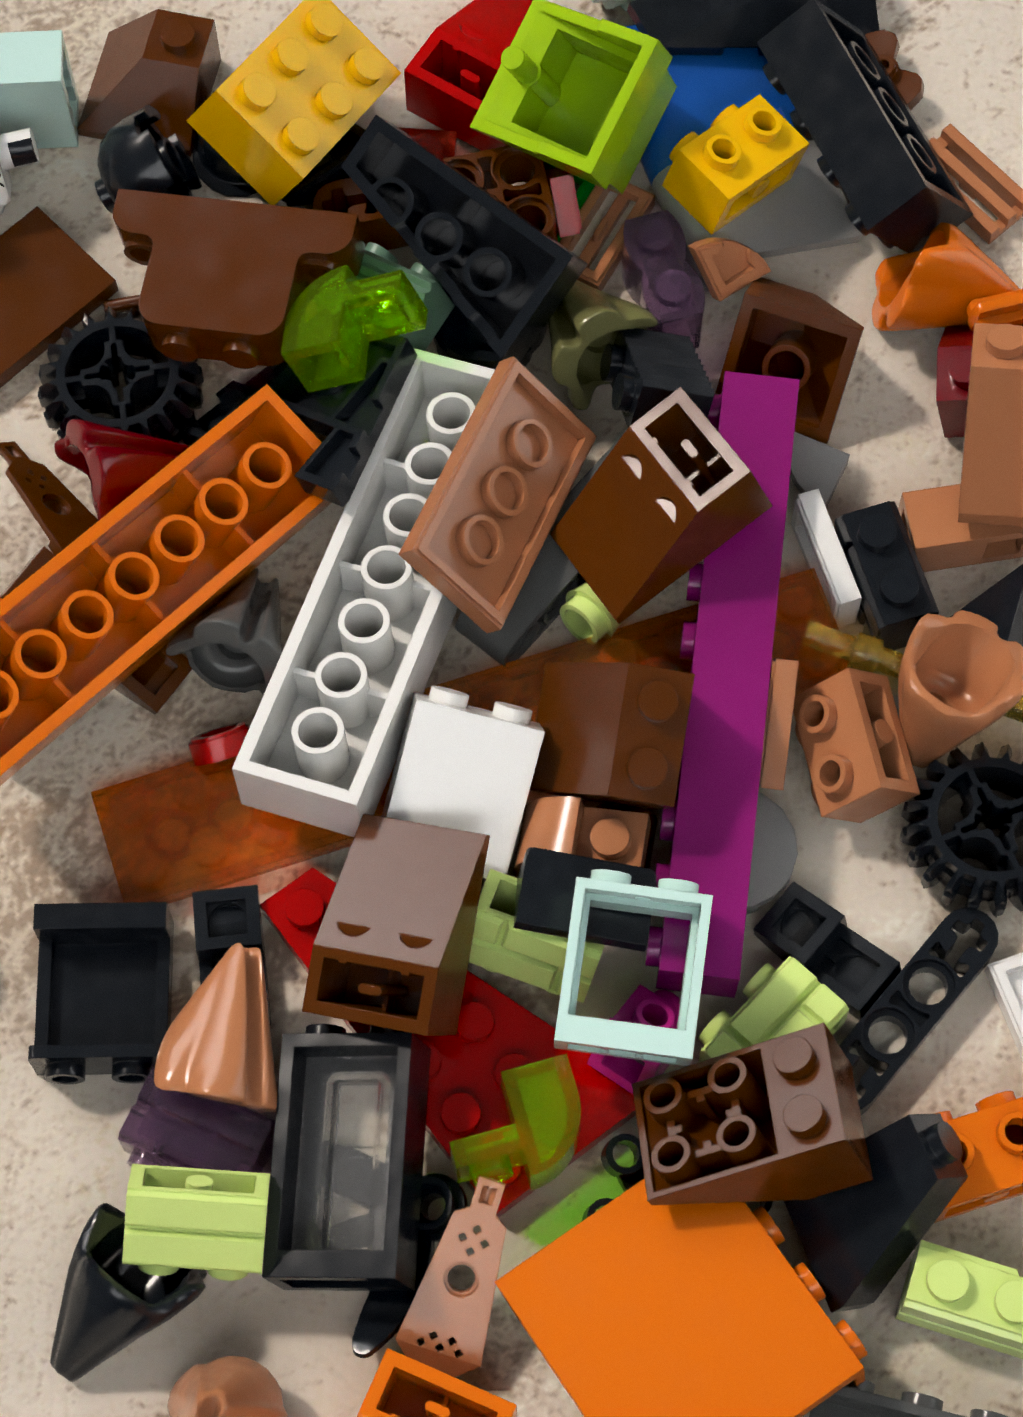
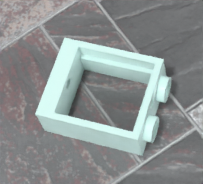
[554,869,713,1066]

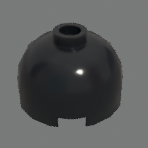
[95,105,202,213]

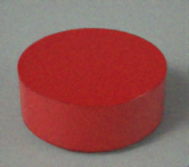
[188,722,250,766]

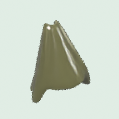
[548,280,658,410]

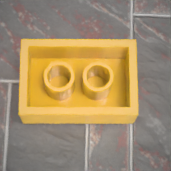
[186,0,401,205]

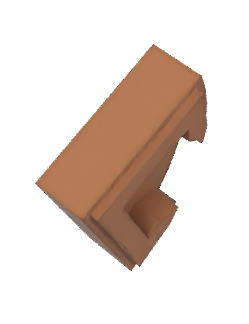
[688,237,771,302]

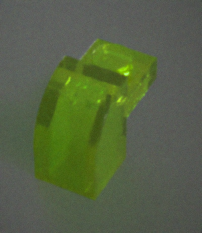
[281,264,428,393]
[449,1053,581,1191]

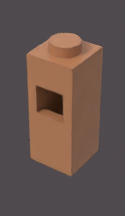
[898,484,1023,572]

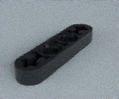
[839,907,999,1115]

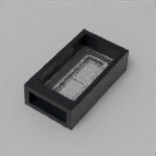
[262,1024,431,1291]

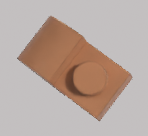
[513,796,651,878]

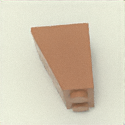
[958,323,1023,527]

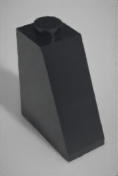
[784,1113,968,1313]

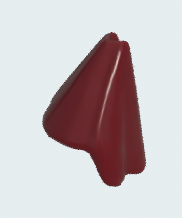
[54,419,190,521]

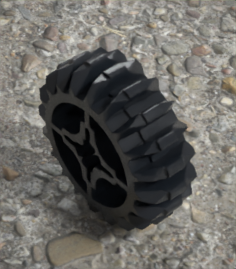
[38,306,204,443]
[900,742,1023,918]

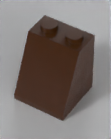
[529,662,695,811]

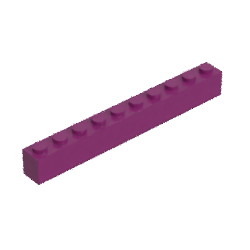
[645,371,800,998]

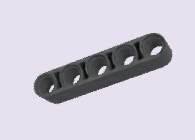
[455,432,625,668]

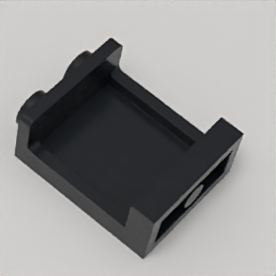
[28,902,174,1085]

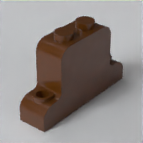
[113,188,365,369]

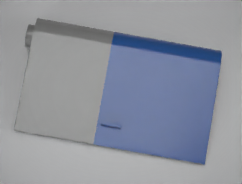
[625,25,863,292]

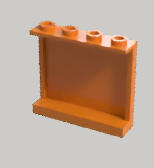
[495,1179,868,1417]

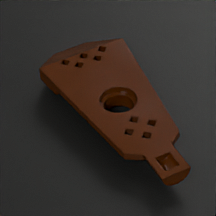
[0,441,98,556]

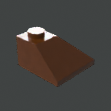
[77,9,221,157]
[715,277,864,444]

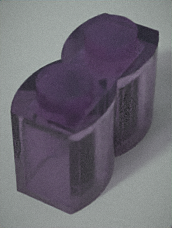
[621,210,705,348]

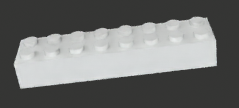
[232,348,495,837]

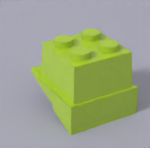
[470,0,677,194]

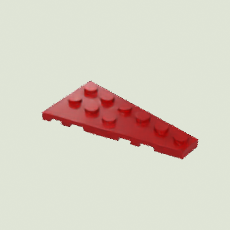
[260,867,636,1217]

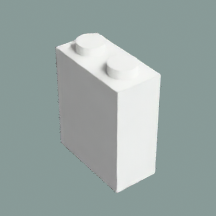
[381,685,545,879]

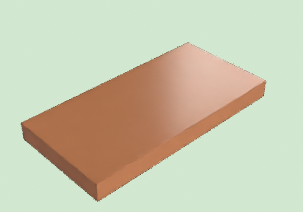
[398,356,597,633]

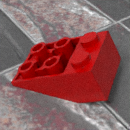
[404,0,533,151]

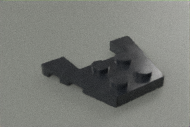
[177,310,418,507]

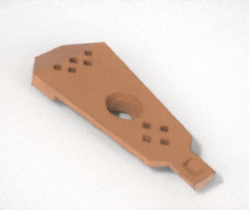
[395,1176,506,1377]

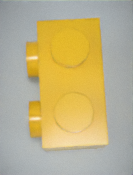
[662,94,810,235]

